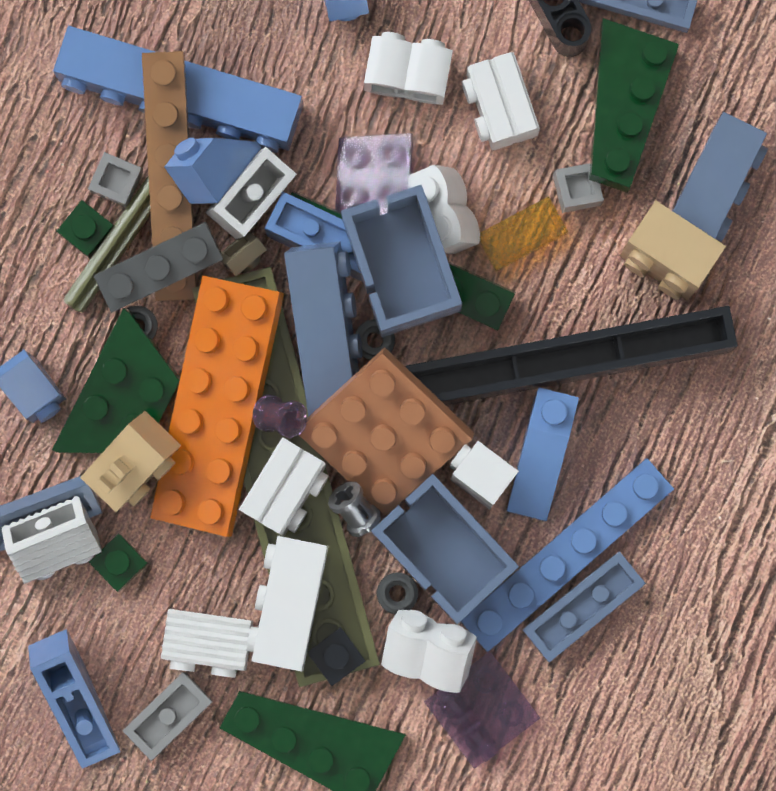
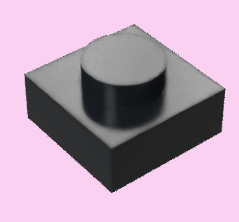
[307,627,366,686]

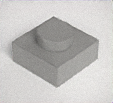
[88,152,143,207]
[552,163,604,213]

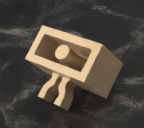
[80,411,181,512]

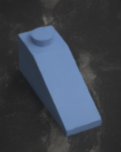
[506,387,579,521]
[28,629,120,769]

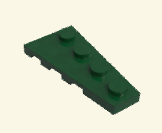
[589,18,679,193]
[220,691,406,791]

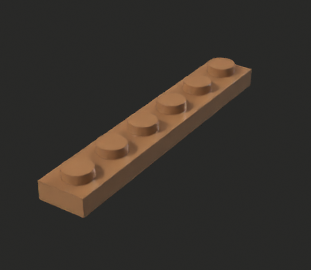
[142,51,197,301]

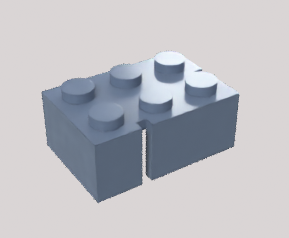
[341,184,462,337]
[371,474,519,624]

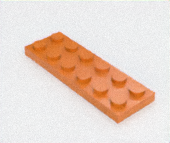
[150,275,284,537]

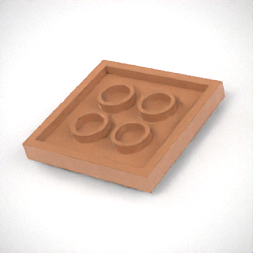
[296,347,474,515]

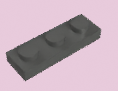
[93,222,224,313]

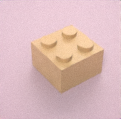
[620,200,726,300]

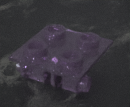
[335,133,414,215]
[424,651,540,769]

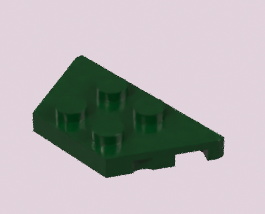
[52,308,180,453]

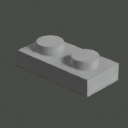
[122,672,213,761]

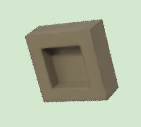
[221,232,267,276]

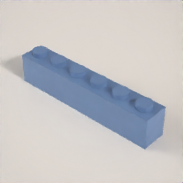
[53,25,303,153]

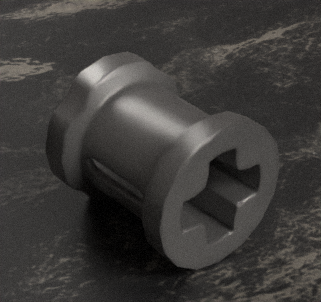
[328,481,381,537]

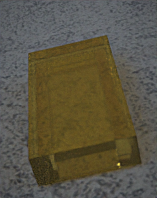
[480,196,568,272]

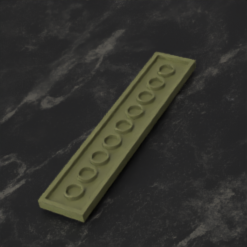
[192,267,380,687]

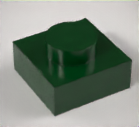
[56,200,114,259]
[89,533,149,592]

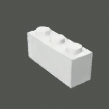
[246,536,329,672]

